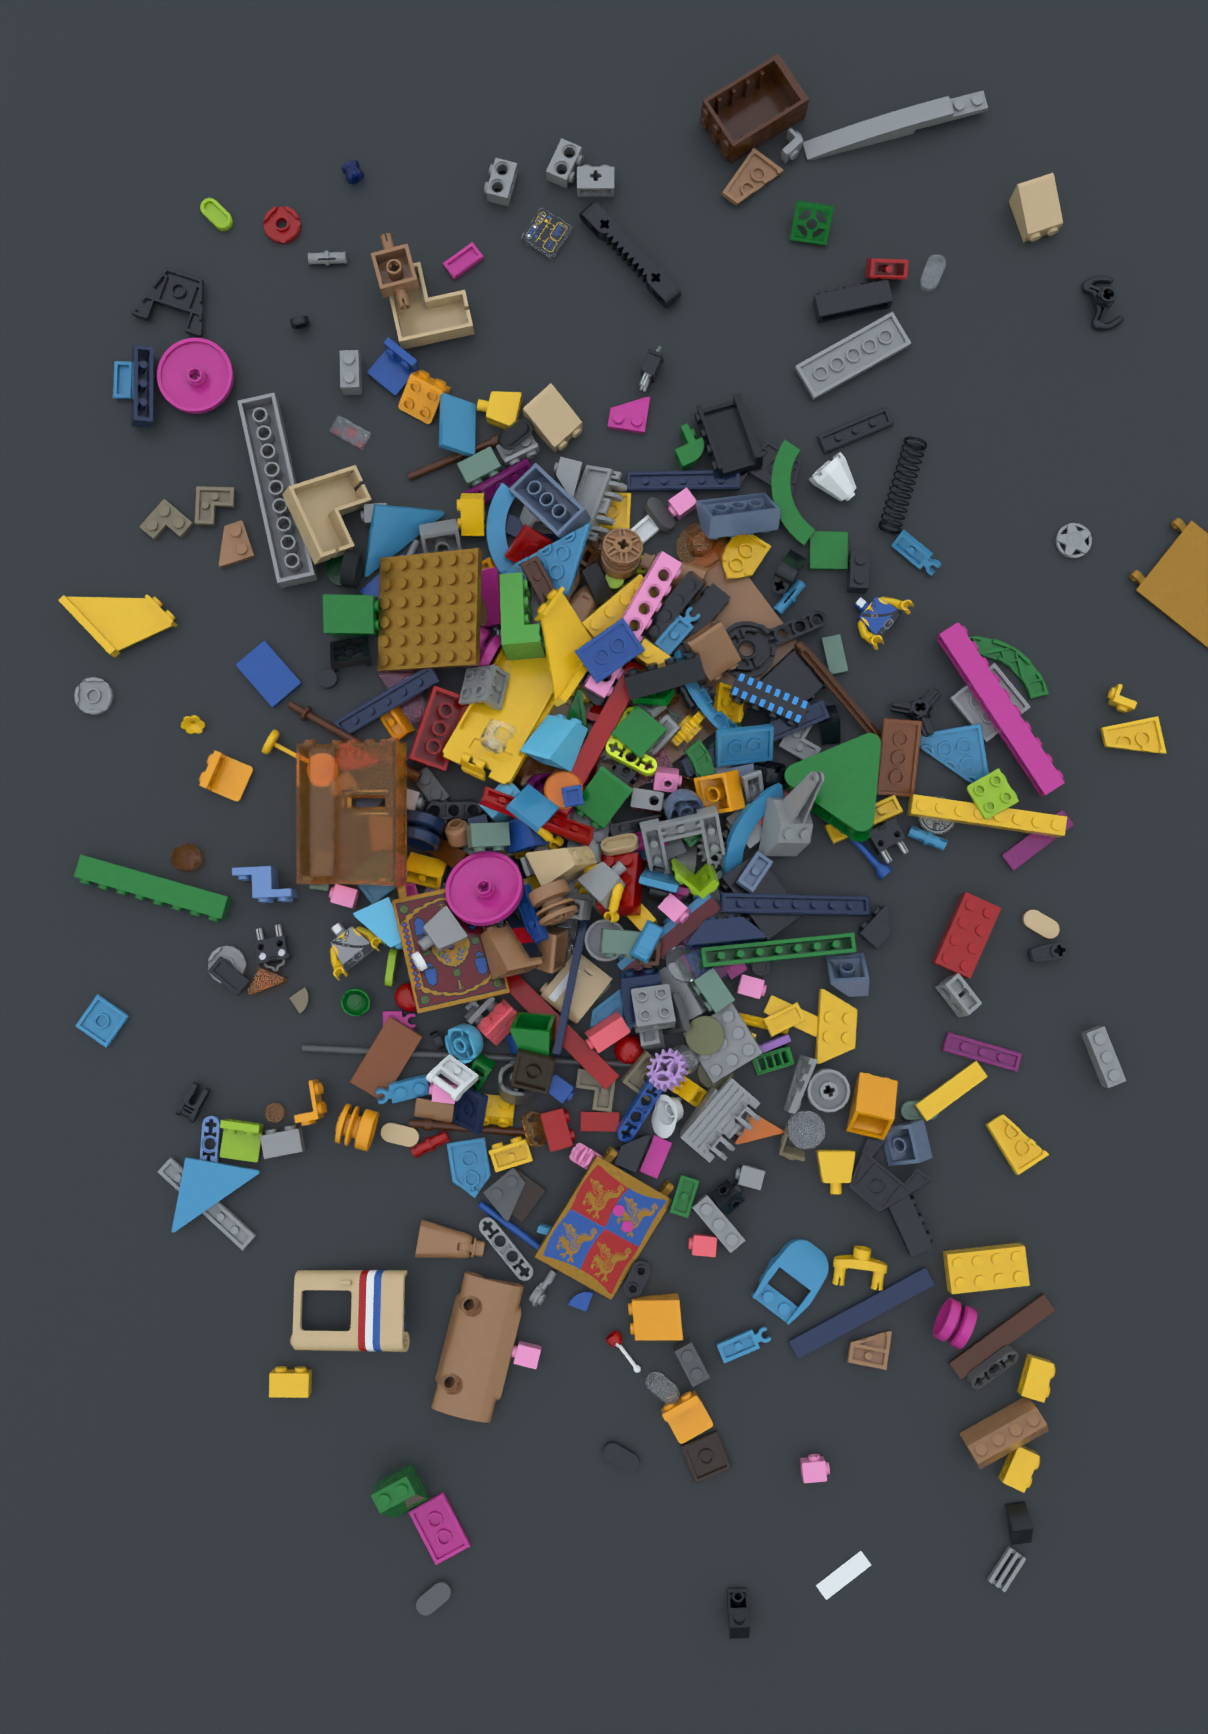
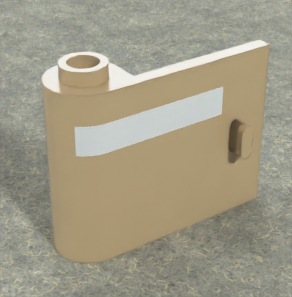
[539,954,612,1025]

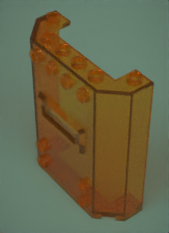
[296,738,407,886]

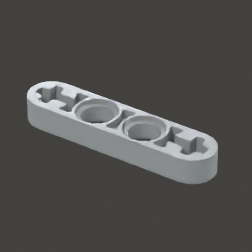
[479,1216,534,1281]

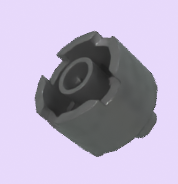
[498,1060,535,1105]

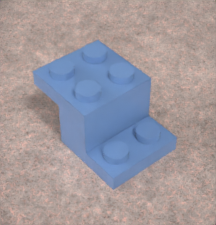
[232,866,298,903]

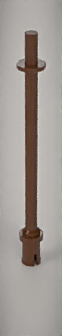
[288,701,422,783]

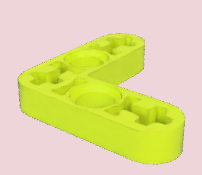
[605,707,657,776]

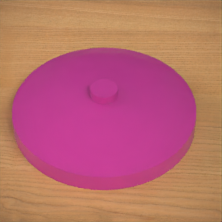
[157,338,234,414]
[445,851,524,926]

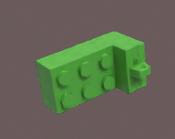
[499,572,546,661]

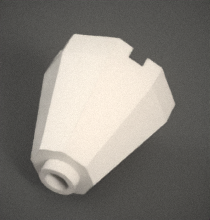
[809,452,857,501]

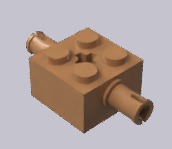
[371,233,420,311]

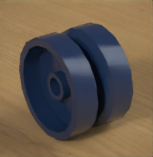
[397,810,445,851]

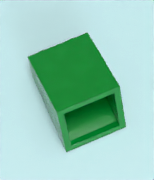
[323,594,380,637]
[574,766,633,830]
[510,1012,556,1056]
[371,1463,430,1518]

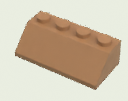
[959,1397,1049,1470]

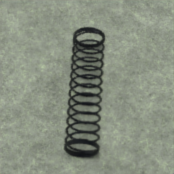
[878,436,928,534]

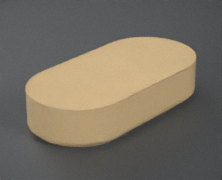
[600,833,639,856]
[1022,910,1060,939]
[381,1122,420,1147]

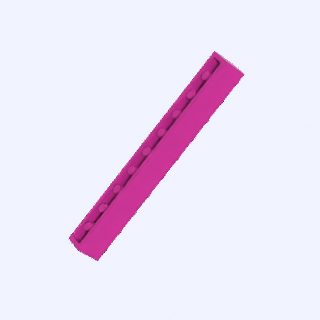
[936,622,1065,797]

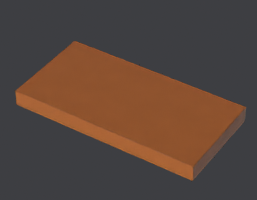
[876,718,922,797]
[350,1016,423,1099]

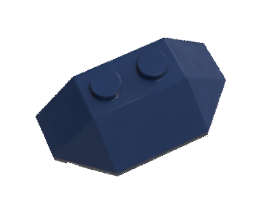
[685,915,766,950]

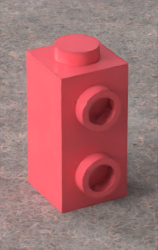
[584,1011,631,1053]

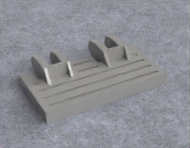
[574,465,627,542]
[679,1077,761,1163]

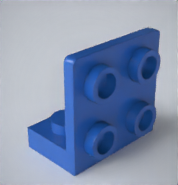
[367,337,420,396]

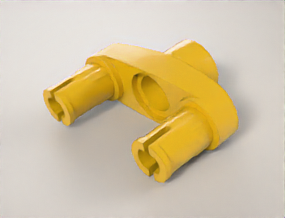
[832,1246,888,1291]

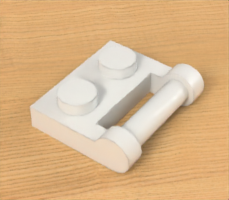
[426,1054,479,1101]

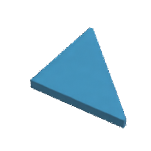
[363,504,445,577]
[501,523,592,596]
[919,723,989,784]
[171,1157,260,1232]

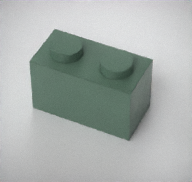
[457,447,502,489]
[466,822,510,852]
[599,928,641,959]
[692,968,735,1013]

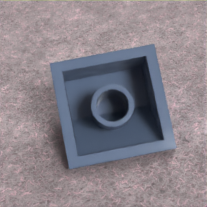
[883,1119,933,1166]

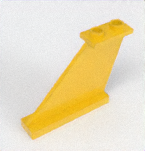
[534,586,592,707]
[58,594,177,658]

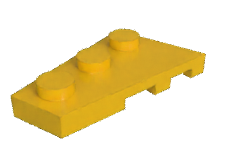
[985,1114,1050,1175]

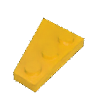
[1100,716,1167,754]

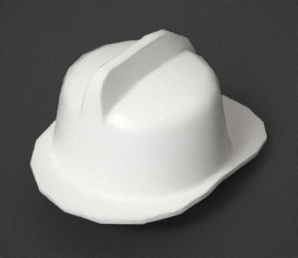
[651,1094,684,1138]

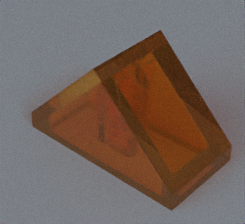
[247,967,288,995]

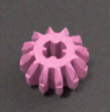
[569,1143,603,1170]

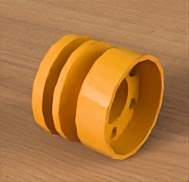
[335,1103,379,1152]

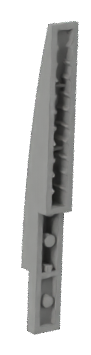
[802,91,988,161]

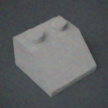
[419,519,462,553]

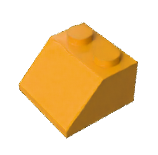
[694,769,745,813]

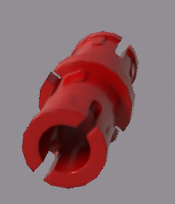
[410,1130,450,1158]

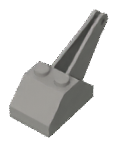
[758,771,824,856]

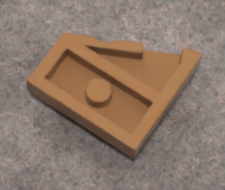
[219,520,255,569]
[847,1331,892,1370]

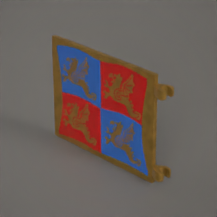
[534,1147,674,1300]

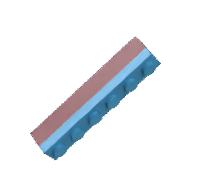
[617,894,720,972]

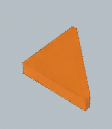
[734,1115,783,1145]

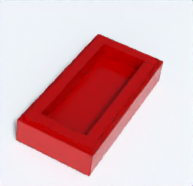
[580,1111,619,1132]

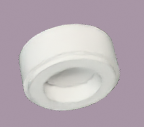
[411,951,428,972]

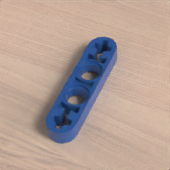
[616,1077,663,1142]

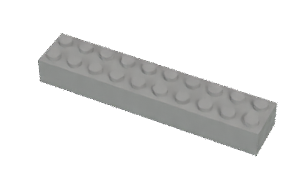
[237,393,318,588]

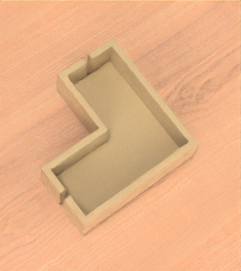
[389,262,475,349]
[282,465,372,565]

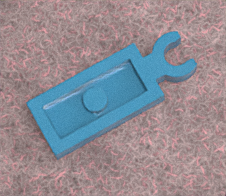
[891,530,942,575]
[654,607,700,656]
[375,1074,429,1104]
[716,1326,771,1363]

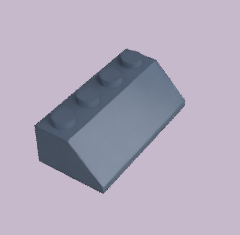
[509,463,591,538]
[696,492,781,539]

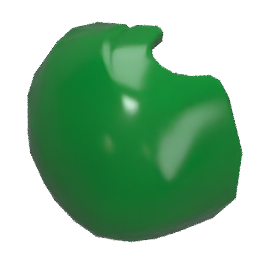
[341,987,370,1016]

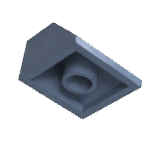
[825,952,870,997]

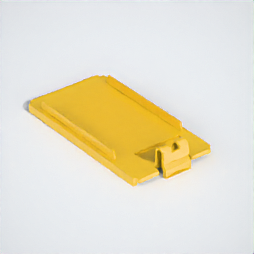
[442,647,555,786]

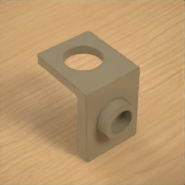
[779,1127,805,1162]

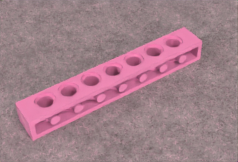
[582,551,682,698]

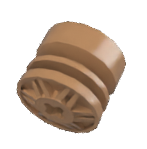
[600,528,643,579]
[528,879,579,927]

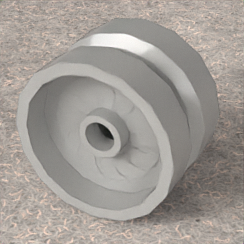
[584,919,624,962]
[805,1068,850,1112]

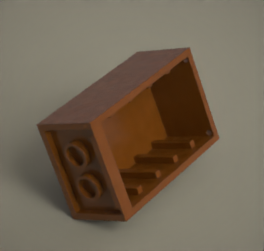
[700,53,809,164]

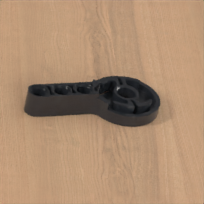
[726,610,827,678]

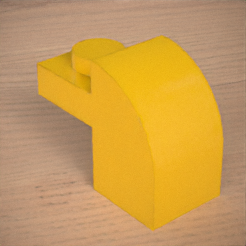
[669,1076,708,1107]

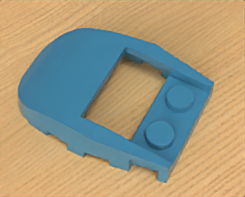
[751,1238,829,1325]

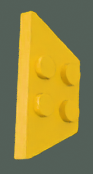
[815,989,857,1064]

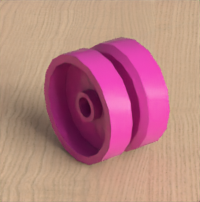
[467,627,502,668]
[933,1297,977,1350]

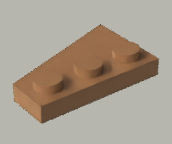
[721,148,784,206]

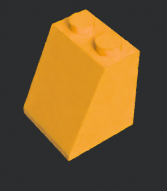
[846,1072,898,1140]
[628,1293,683,1340]

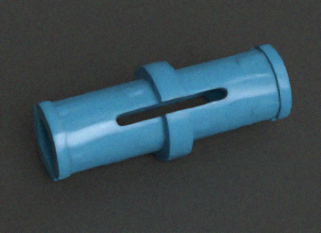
[773,579,806,616]
[907,825,948,851]

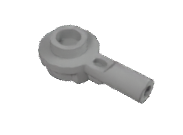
[529,1270,557,1307]

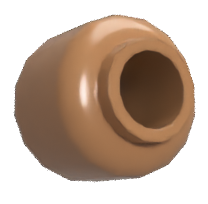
[445,819,469,848]

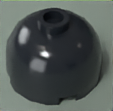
[753,761,788,790]

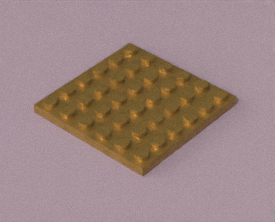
[377,548,482,672]

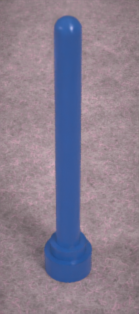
[849,838,892,880]
[478,1201,541,1250]

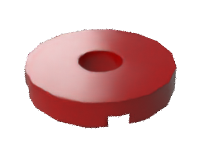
[263,206,301,244]

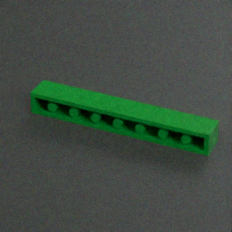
[74,854,232,922]
[698,933,857,969]

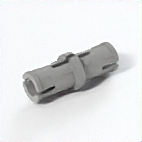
[308,250,347,266]

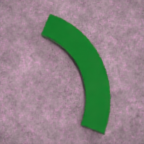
[771,439,815,546]
[968,636,1049,699]
[682,739,716,848]

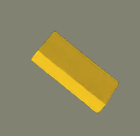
[763,1002,806,1037]

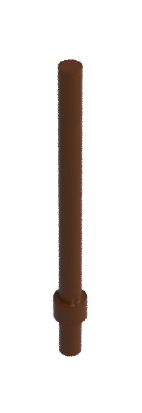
[407,434,499,480]
[409,1119,525,1137]

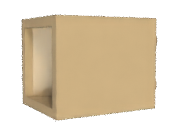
[1009,173,1063,242]
[523,383,582,453]
[525,846,597,886]

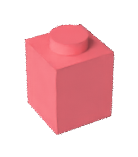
[688,1233,717,1257]

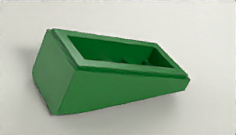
[752,1045,795,1076]
[470,1053,496,1091]

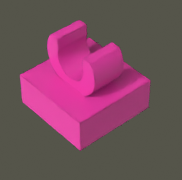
[669,884,689,901]

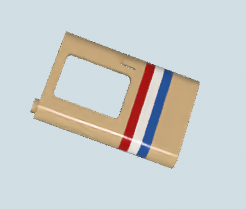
[290,1270,410,1352]

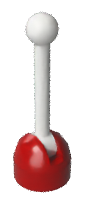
[605,1330,641,1373]

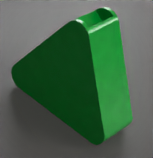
[784,733,881,842]

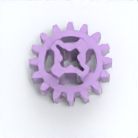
[646,1048,689,1092]

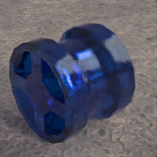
[341,160,365,184]

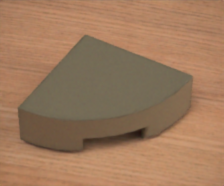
[289,987,309,1014]

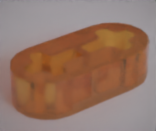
[522,1111,547,1148]

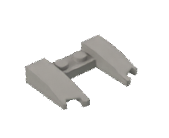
[639,805,725,875]

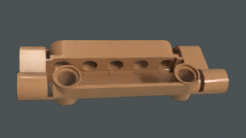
[431,1271,524,1423]

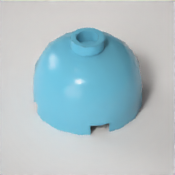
[445,1023,484,1064]

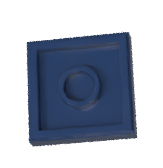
[452,1087,488,1134]

